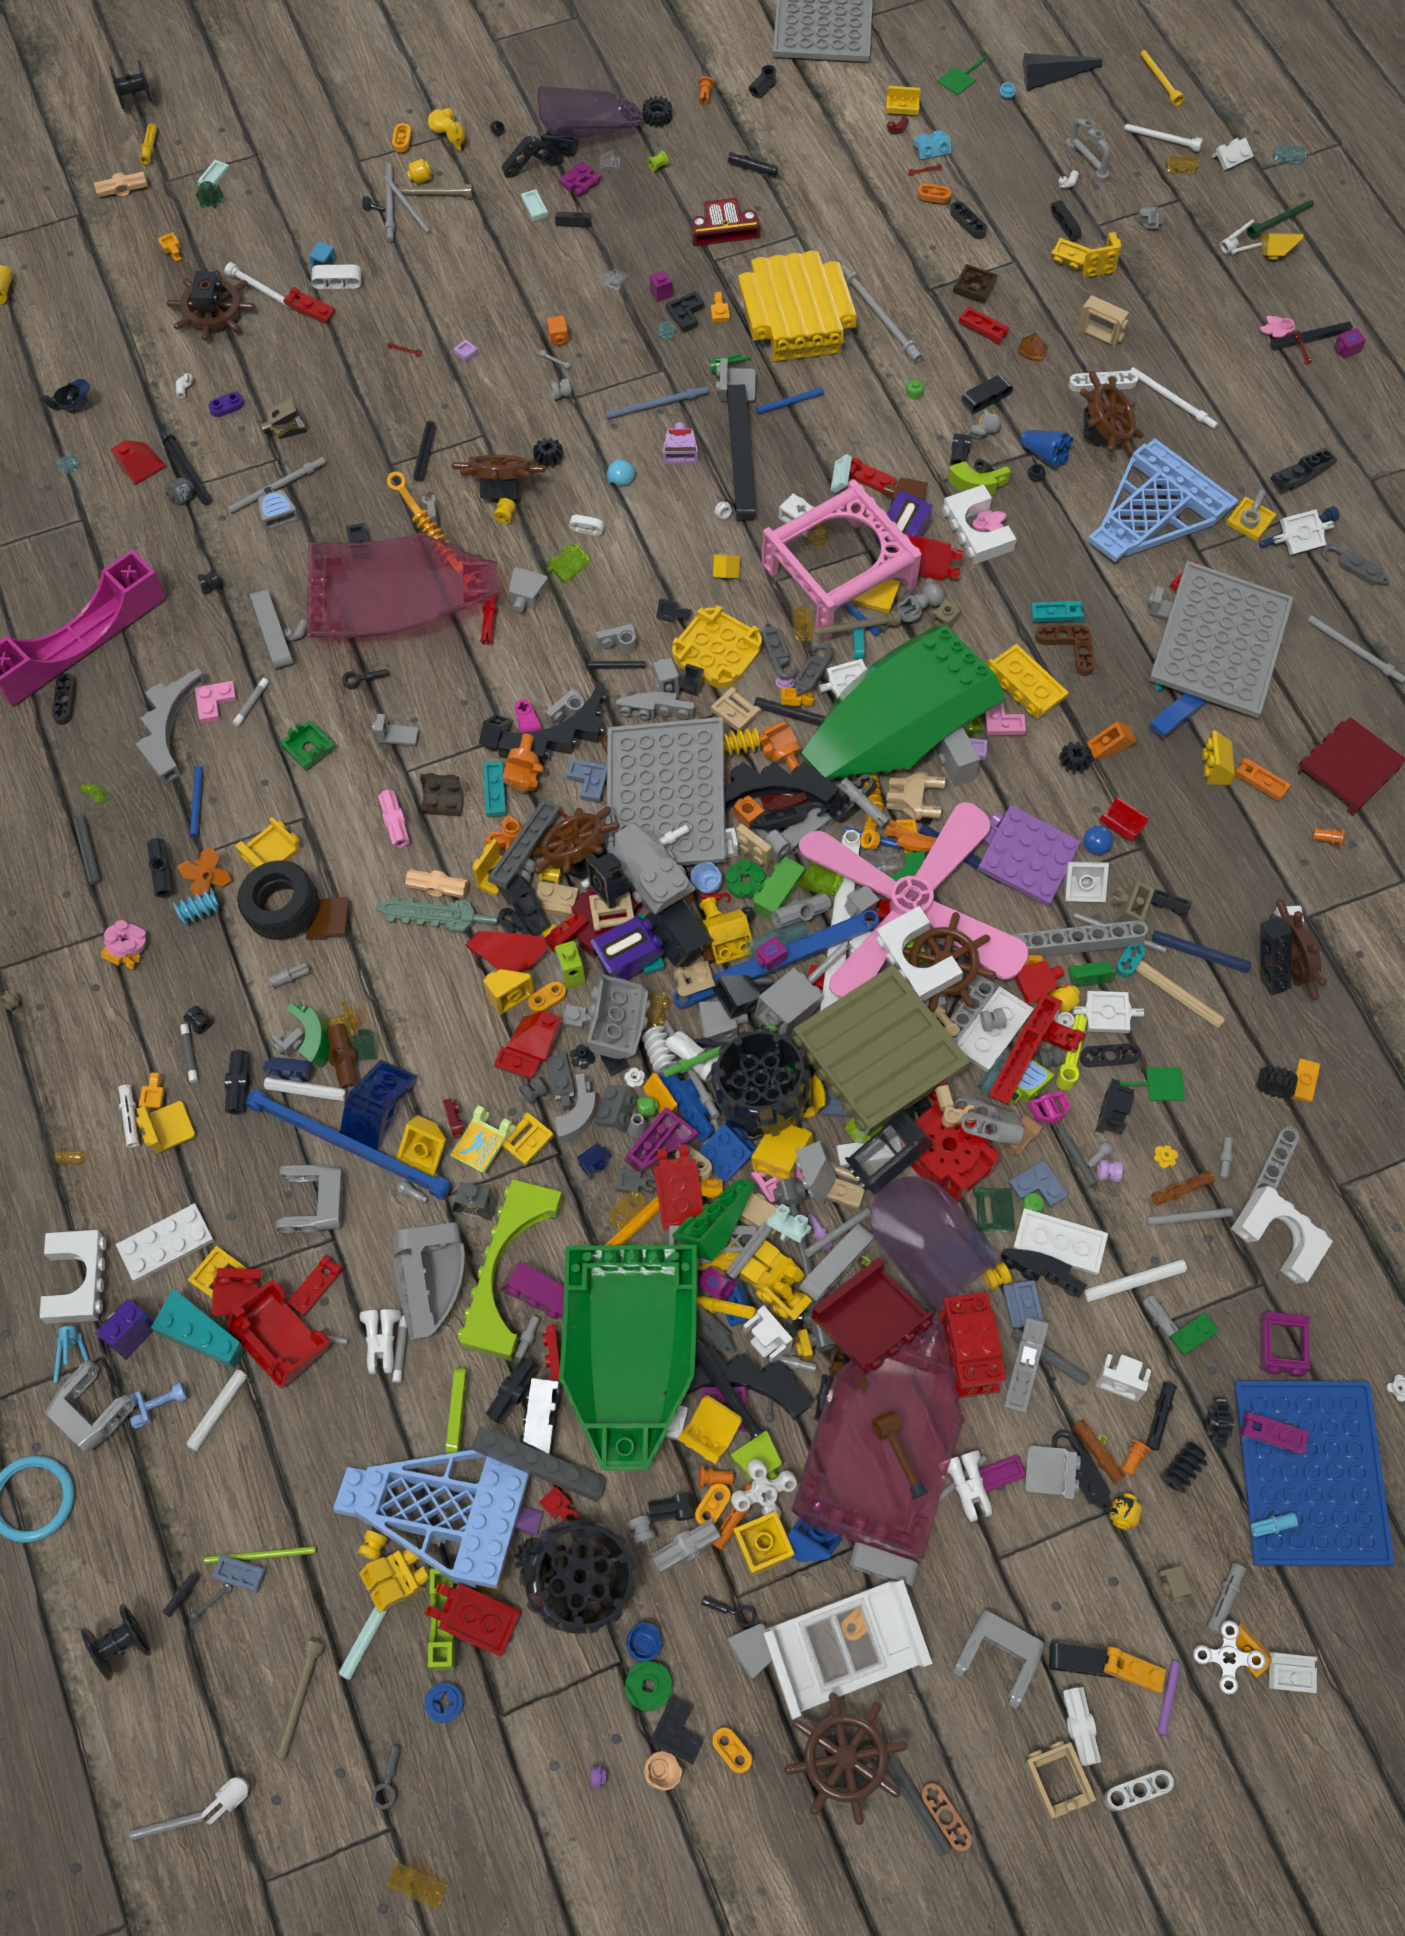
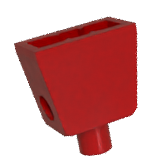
[1014,961,1065,1006]

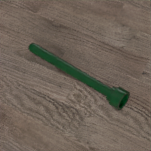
[1246,200,1314,239]

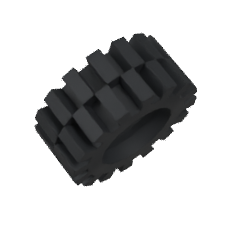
[642,96,672,128]
[1257,1066,1298,1098]

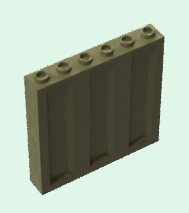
[791,964,971,1136]

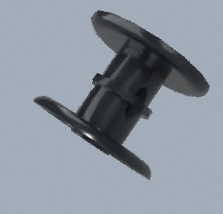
[109,59,152,109]
[81,1603,151,1681]

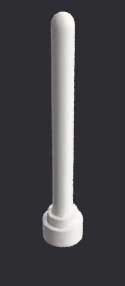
[1124,124,1203,153]
[224,262,290,308]

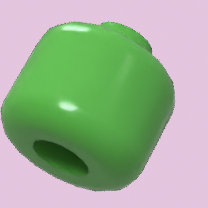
[906,380,924,400]
[637,1096,658,1118]
[1022,1193,1044,1213]

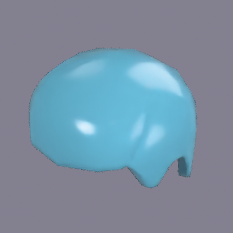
[606,459,635,487]

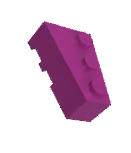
[624,1107,699,1174]
[499,1261,564,1320]

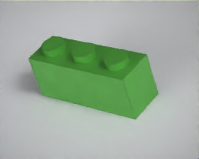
[752,857,805,921]

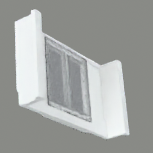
[763,1579,932,1719]

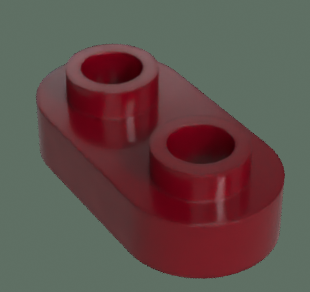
[443,1098,465,1139]

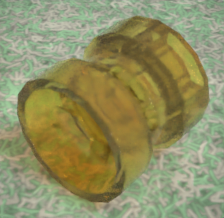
[808,522,827,547]

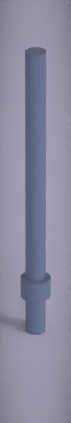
[605,386,709,419]

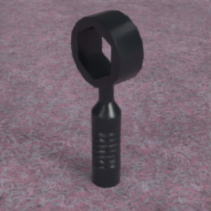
[342,669,388,690]
[789,1309,806,1338]
[701,1596,756,1628]

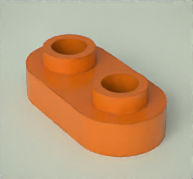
[917,183,951,203]

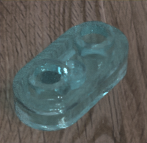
[1273,144,1308,163]

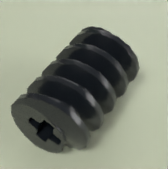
[1159,1442,1208,1494]

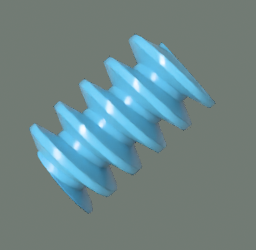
[173,888,219,925]

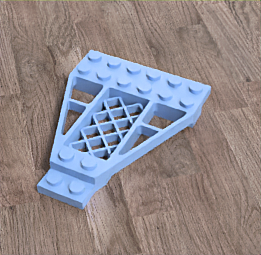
[1088,438,1238,562]
[333,1450,530,1589]

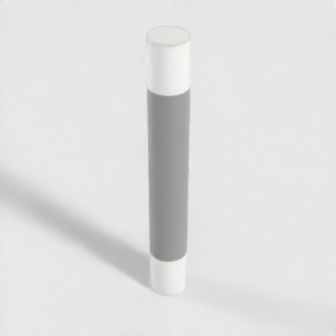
[233,678,269,726]
[392,1316,407,1383]

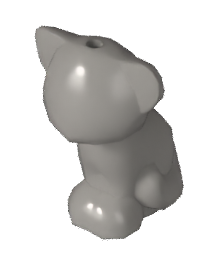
[898,578,947,623]

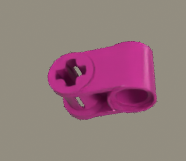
[515,699,541,733]

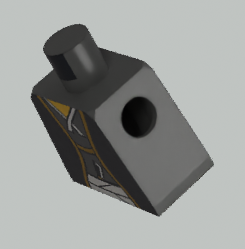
[452,1182,498,1221]

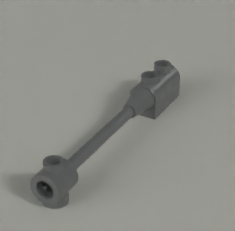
[773,1178,837,1351]

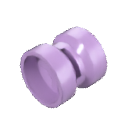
[1097,1159,1123,1183]

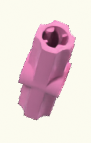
[378,790,410,849]

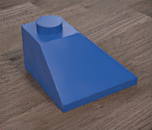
[787,1508,846,1562]

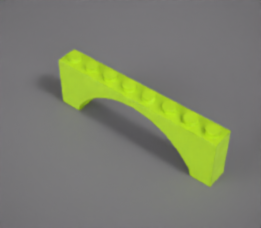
[457,1179,563,1361]

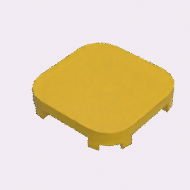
[672,605,762,688]

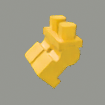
[739,1240,805,1300]
[359,1550,430,1614]

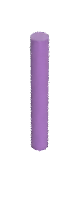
[1157,1661,1181,1736]

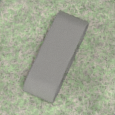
[848,1543,919,1588]

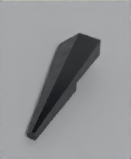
[1022,53,1102,92]

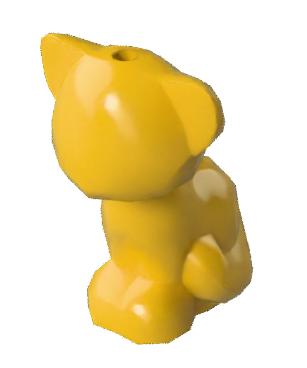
[428,108,465,152]

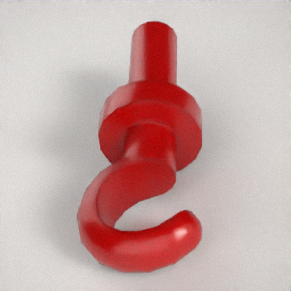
[700,892,731,902]

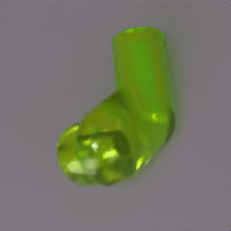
[81,783,106,803]

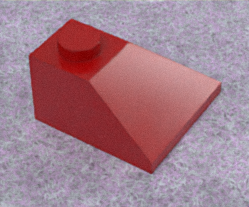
[111,440,166,485]
[506,1011,562,1062]

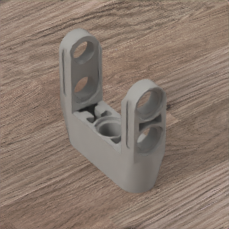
[953,1095,1024,1145]
[276,1165,344,1233]
[45,1360,135,1453]
[952,1610,1045,1709]

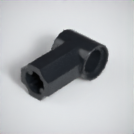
[749,65,776,98]
[950,433,972,465]
[648,1493,695,1523]

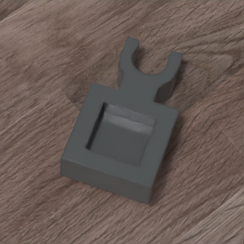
[617,1169,655,1195]

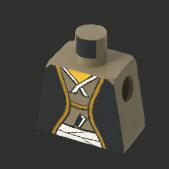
[261,398,307,439]

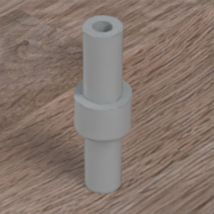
[1219,1137,1233,1180]
[515,1316,540,1360]
[774,1355,817,1373]

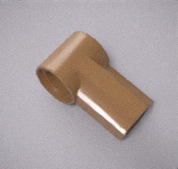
[1003,1114,1044,1158]

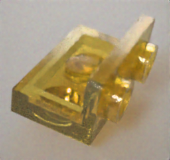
[642,990,669,1033]

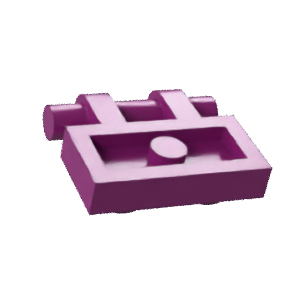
[559,161,602,196]

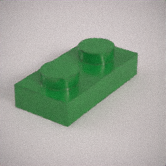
[1169,1313,1219,1356]

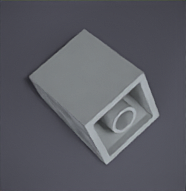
[755,968,823,1035]

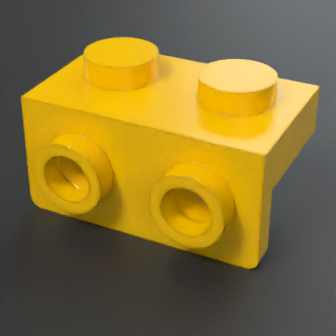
[886,86,920,115]
[1051,238,1091,271]

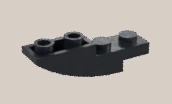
[1270,448,1338,491]
[488,867,551,936]
[999,1249,1087,1298]

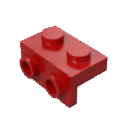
[1099,797,1149,842]
[545,913,588,953]

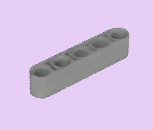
[250,589,293,669]
[1242,1126,1300,1211]
[799,1223,876,1302]

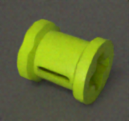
[647,151,669,172]

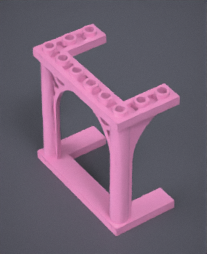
[761,479,921,640]

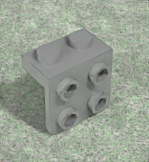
[716,358,756,402]
[1025,1445,1080,1499]

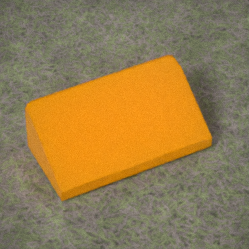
[643,1073,678,1114]
[1222,1622,1271,1678]

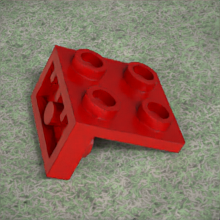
[211,1268,262,1316]

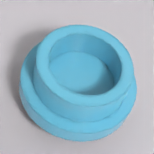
[999,82,1016,98]

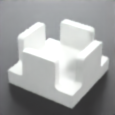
[743,1305,793,1363]
[1095,1354,1151,1402]

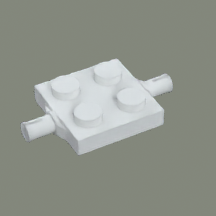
[1273,509,1334,555]
[819,659,867,698]
[1072,991,1144,1033]

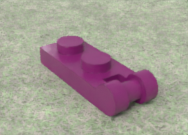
[1240,1412,1309,1455]

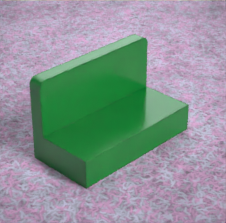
[1068,961,1116,987]

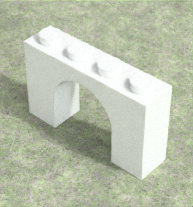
[942,485,1017,564]
[875,906,963,1001]
[1231,1186,1333,1284]
[39,1230,106,1324]

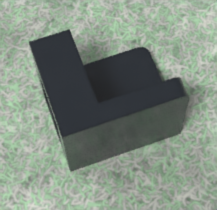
[680,664,704,697]

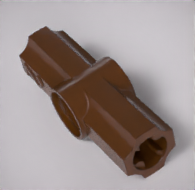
[327,1024,358,1089]

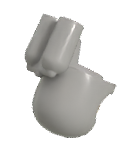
[967,409,1001,439]

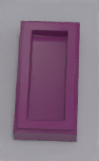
[979,1455,1026,1493]

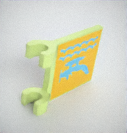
[450,1105,516,1173]

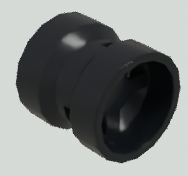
[197,570,221,593]
[183,1006,213,1034]

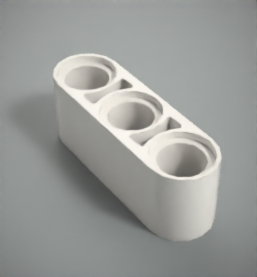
[311,265,362,289]
[1103,1770,1174,1811]

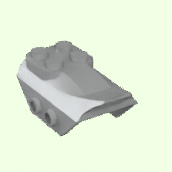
[612,823,696,914]
[587,973,650,1059]

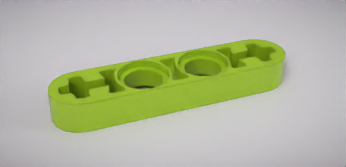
[446,1368,467,1454]

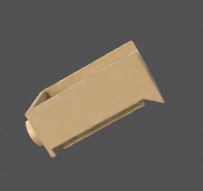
[1077,295,1129,348]
[1024,1741,1096,1821]

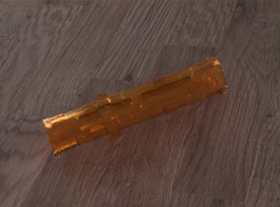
[1151,1170,1215,1206]
[1072,1419,1125,1484]

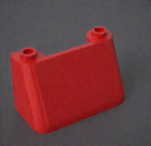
[227,1279,330,1389]

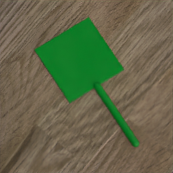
[937,56,986,95]
[1108,1067,1185,1101]

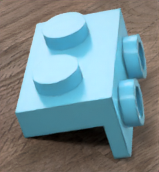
[913,130,951,159]

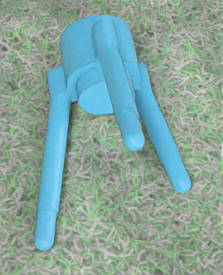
[54,1326,89,1383]

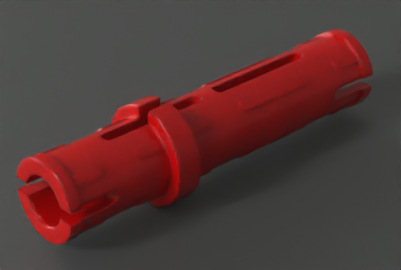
[480,591,497,645]

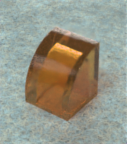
[1018,333,1048,361]

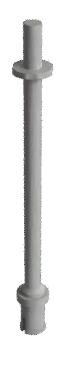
[841,265,923,363]

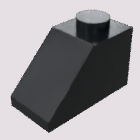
[479,714,513,750]

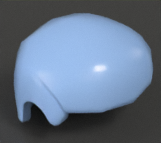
[690,862,722,894]

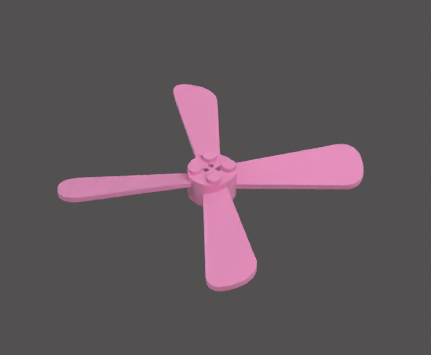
[799,802,1028,998]

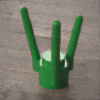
[711,353,751,377]

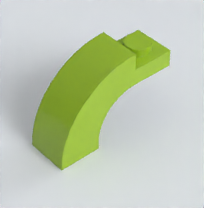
[947,461,1011,495]

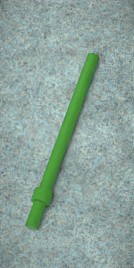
[663,1024,777,1078]

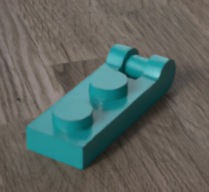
[1031,601,1085,623]

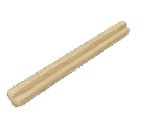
[1136,961,1225,1028]

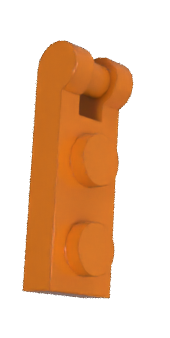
[1234,758,1291,802]

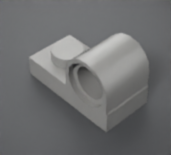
[596,624,636,654]
[545,688,585,726]

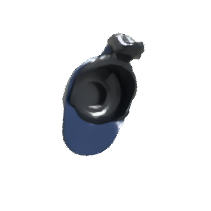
[39,379,90,411]

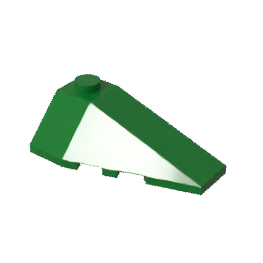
[672,1179,755,1261]

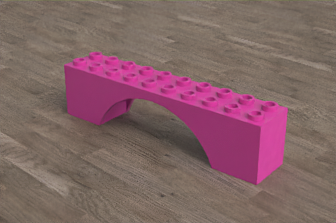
[0,549,166,707]

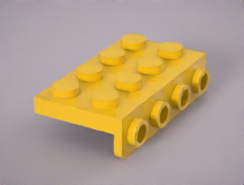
[986,644,1069,719]

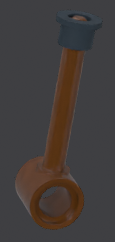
[871,1411,929,1500]

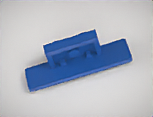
[659,1066,718,1143]

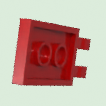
[893,533,964,580]
[653,1144,703,1230]
[425,1583,521,1657]

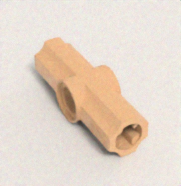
[94,172,148,198]
[405,869,468,898]

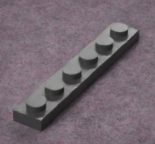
[488,799,561,889]
[471,1426,606,1502]

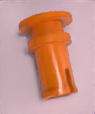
[698,77,714,105]
[1313,828,1345,848]
[1120,1439,1152,1477]
[698,1465,733,1488]

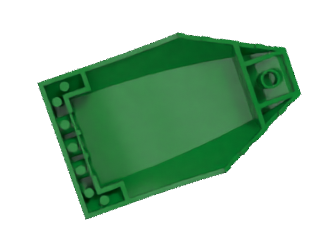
[801,625,1006,780]
[558,1245,697,1471]

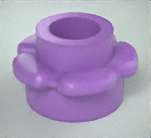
[590,1764,606,1790]

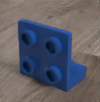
[699,1123,757,1183]

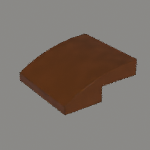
[306,897,349,940]

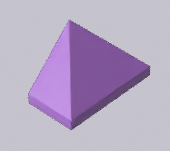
[514,1507,543,1536]

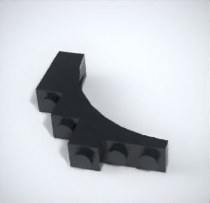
[498,682,608,766]
[725,761,840,812]
[663,1346,813,1420]

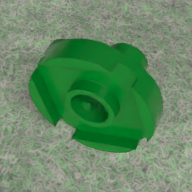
[725,859,765,899]
[625,1661,672,1712]

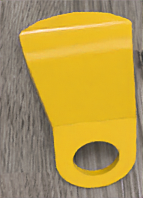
[800,1075,826,1119]

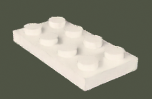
[957,986,1034,1073]
[115,1203,214,1283]
[1013,1208,1108,1275]

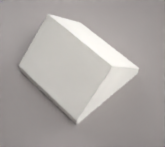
[1064,862,1109,902]

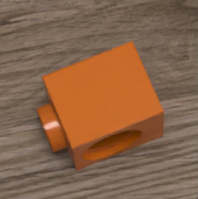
[547,315,568,346]
[734,795,764,830]

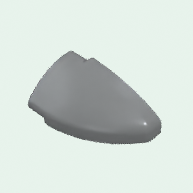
[392,1222,465,1340]

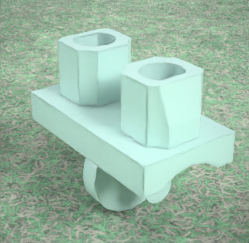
[767,1204,812,1243]

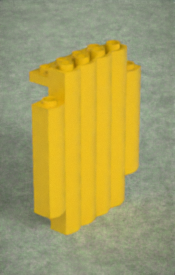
[738,251,857,362]

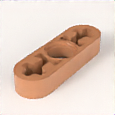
[921,1783,972,1852]

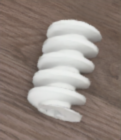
[641,1026,677,1073]

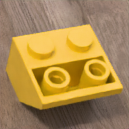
[1202,731,1235,785]
[702,909,755,965]

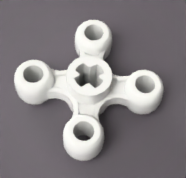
[731,1459,797,1519]
[1193,1620,1266,1695]

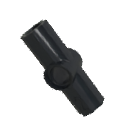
[147,838,173,898]
[225,1050,250,1115]
[485,1357,539,1425]

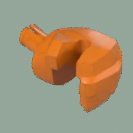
[759,722,802,773]
[502,734,544,793]

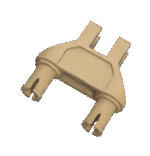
[886,772,946,820]

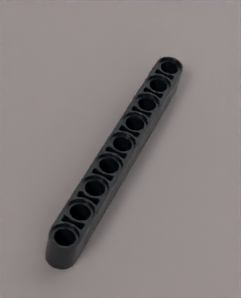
[727,384,755,520]

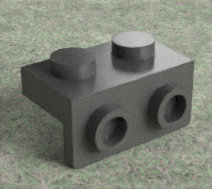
[594,1085,638,1132]

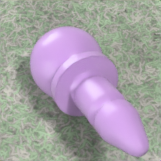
[808,1213,834,1250]

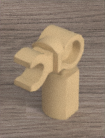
[935,1085,976,1127]

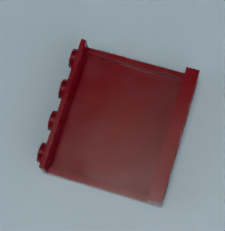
[1297,717,1405,816]
[811,1257,934,1375]

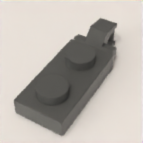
[546,1053,575,1111]

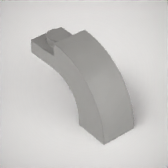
[555,1074,596,1144]

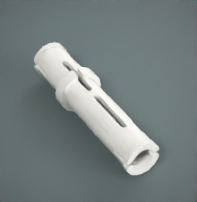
[118,1085,140,1148]

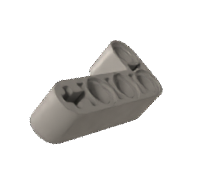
[764,808,834,864]
[944,971,994,1043]

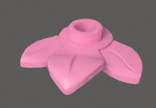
[1260,316,1295,338]
[973,510,1007,532]

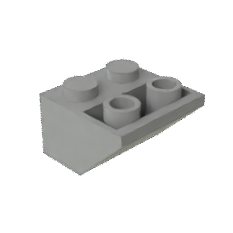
[795,1141,837,1204]

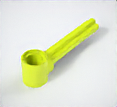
[1056,1014,1087,1091]

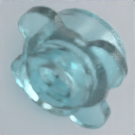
[657,322,676,339]
[57,454,79,473]

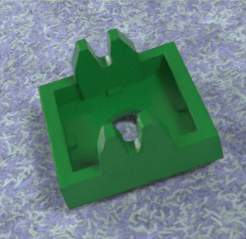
[280,720,335,771]

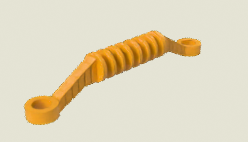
[387,472,483,597]
[858,773,884,850]

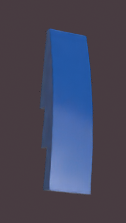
[1149,693,1208,738]

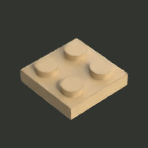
[736,823,773,869]

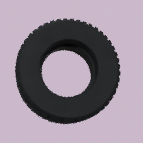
[237,860,319,940]

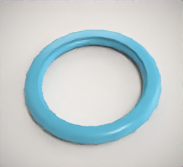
[0,1455,74,1543]

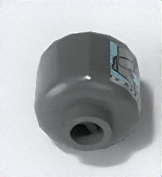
[165,477,194,505]

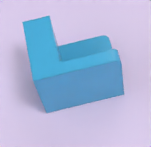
[309,242,336,268]

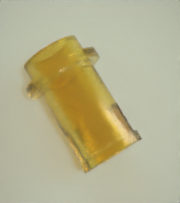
[55,1149,84,1165]

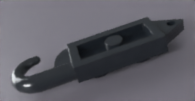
[750,800,827,832]
[1052,1430,1111,1513]

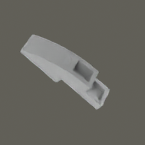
[616,692,694,720]

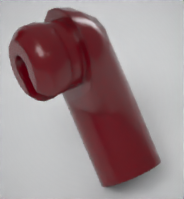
[887,116,909,133]

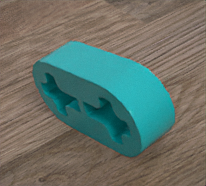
[853,628,864,661]
[1116,944,1145,978]

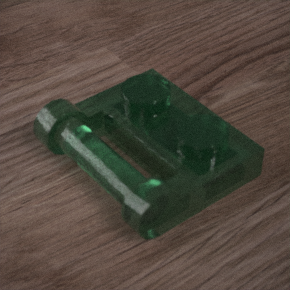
[973,1187,1015,1232]

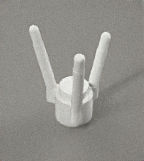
[1220,220,1262,255]

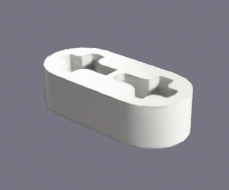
[569,515,604,536]

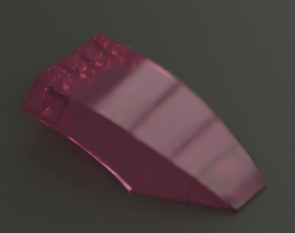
[307,530,498,637]
[791,1321,964,1559]

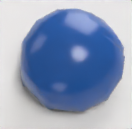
[1083,826,1113,855]
[626,1622,662,1662]

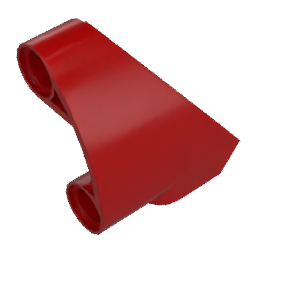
[465,931,547,973]

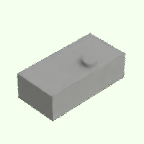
[934,727,980,787]

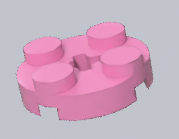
[104,920,146,957]

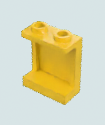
[235,817,301,869]
[751,1125,813,1180]

